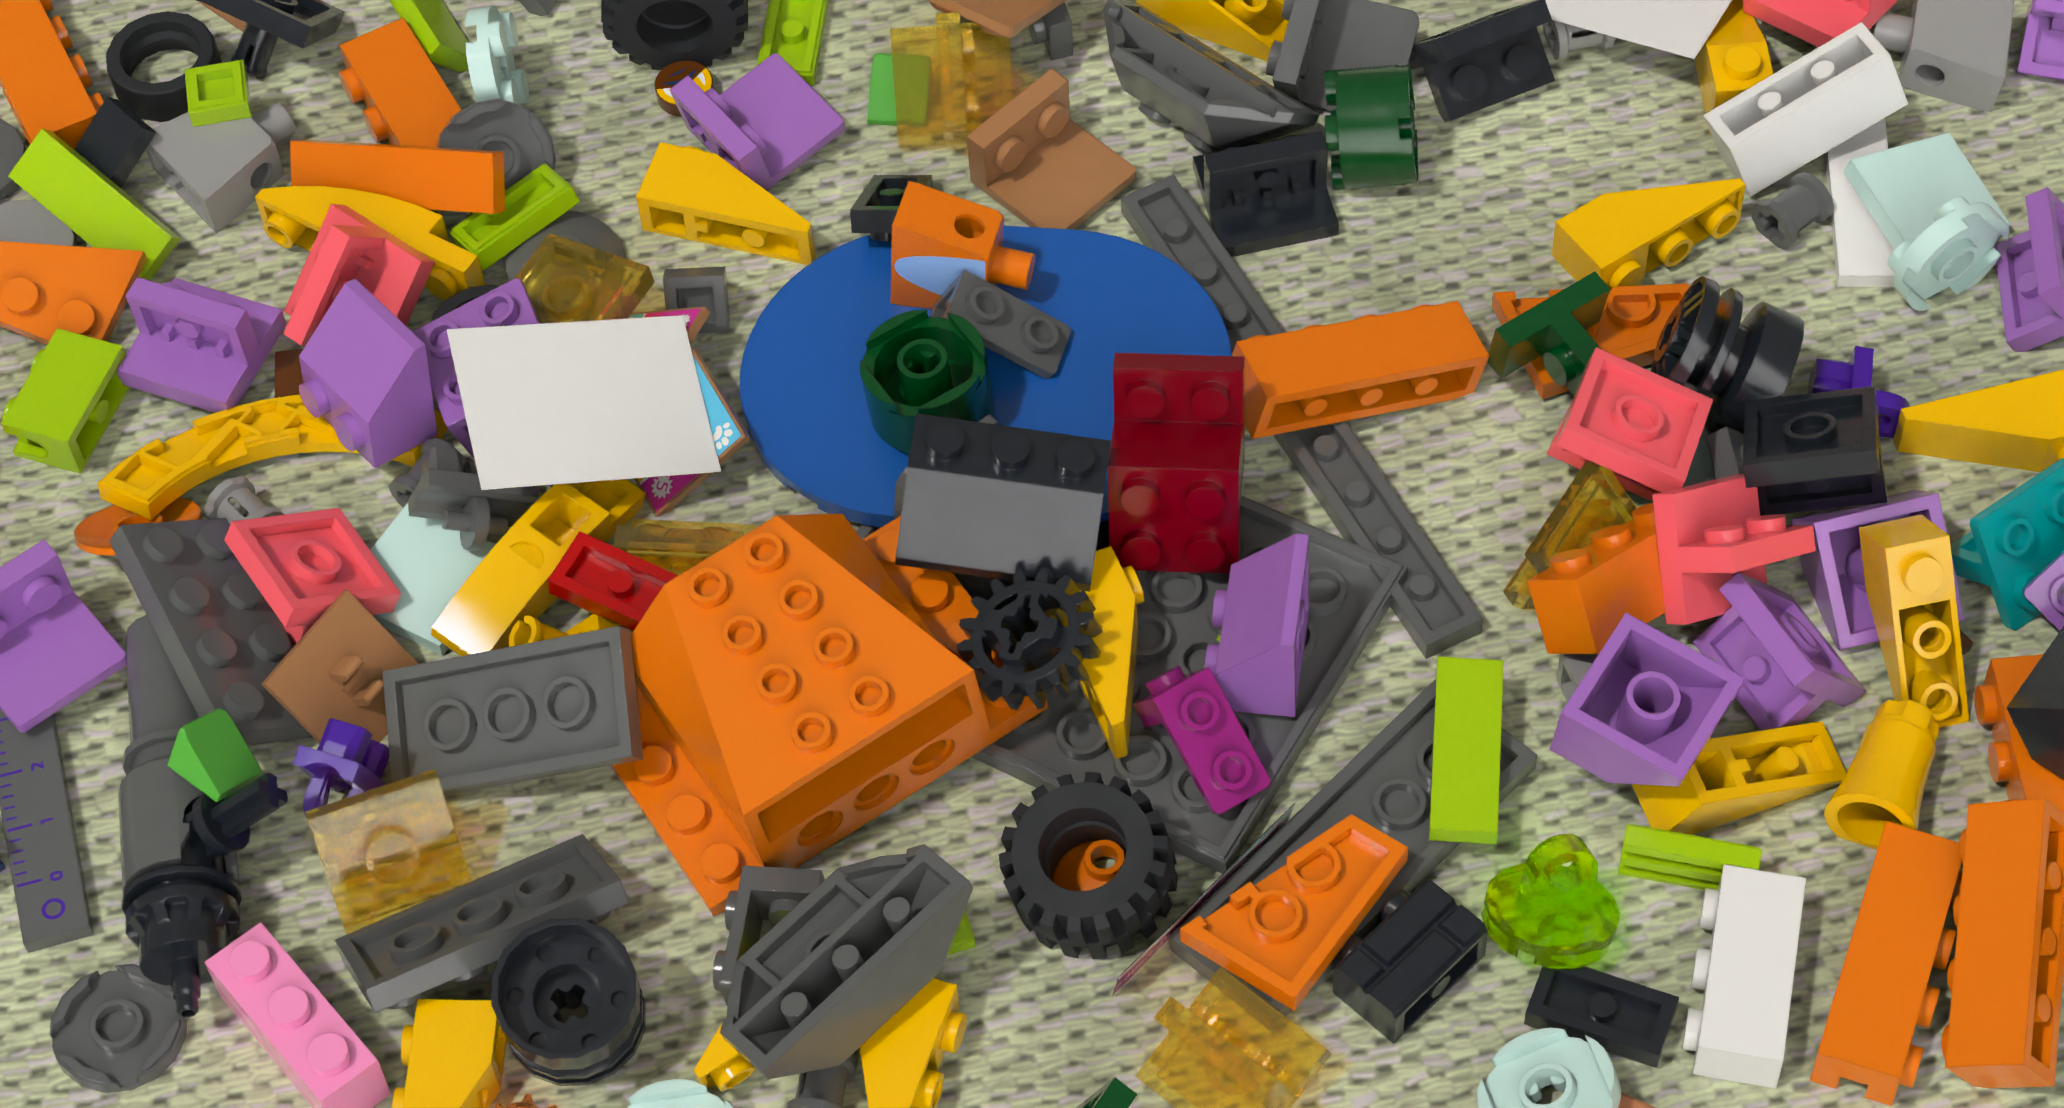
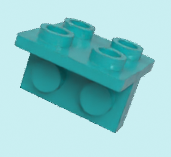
[1951,458,2064,631]

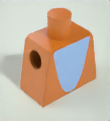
[890,181,1036,309]

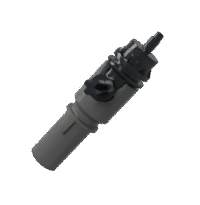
[118,615,288,1018]

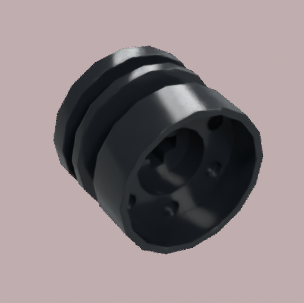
[1651,276,1804,434]
[491,918,646,1086]

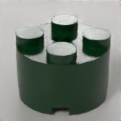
[1324,65,1419,190]
[860,310,994,457]

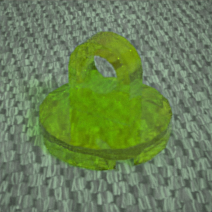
[1481,834,1620,969]

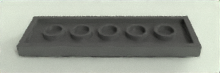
[1169,679,1537,1032]

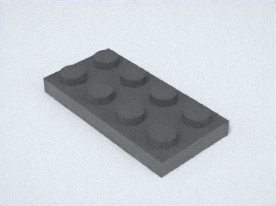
[109,518,313,745]
[382,626,643,802]
[335,834,629,1013]

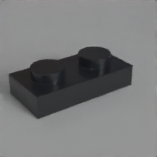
[850,175,933,241]
[1524,954,1679,1068]

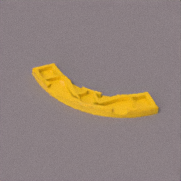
[97,395,448,520]

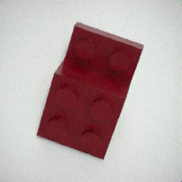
[1108,353,1245,574]

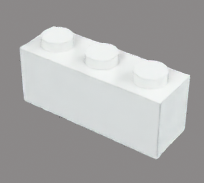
[1703,22,1908,197]
[1682,864,1806,1089]

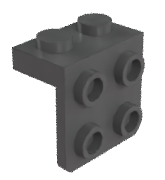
[1266,0,1420,112]

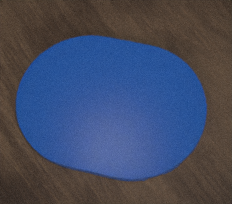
[740,226,1232,528]

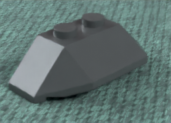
[1103,0,1320,153]
[720,844,973,1079]

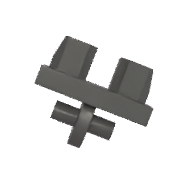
[408,446,538,551]

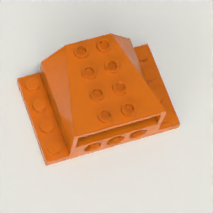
[610,514,1048,917]

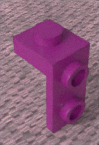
[1133,665,1271,814]

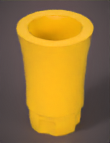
[1824,699,1939,850]

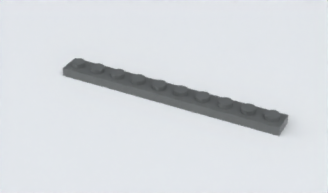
[1121,174,1483,659]

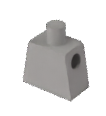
[1871,0,2014,112]
[146,102,296,233]

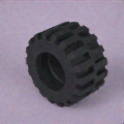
[601,0,748,70]
[999,772,1178,959]

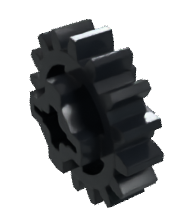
[956,567,1103,710]

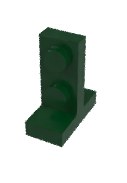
[1487,271,1610,396]

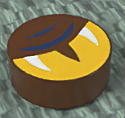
[655,61,714,117]

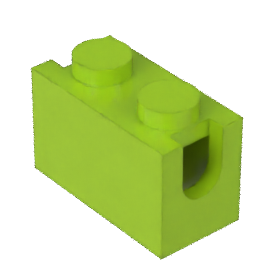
[1,328,130,474]

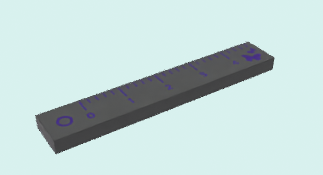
[0,709,94,953]

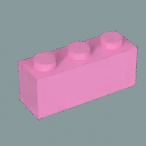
[204,922,391,1108]

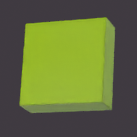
[185,59,252,127]

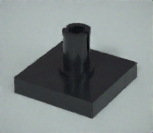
[198,0,345,77]

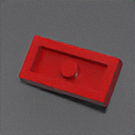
[548,531,678,630]

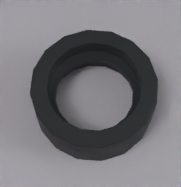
[106,11,222,122]

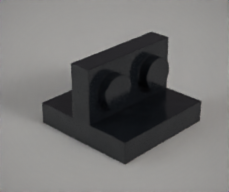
[1409,0,1555,122]
[1193,131,1339,257]
[1743,386,1887,516]

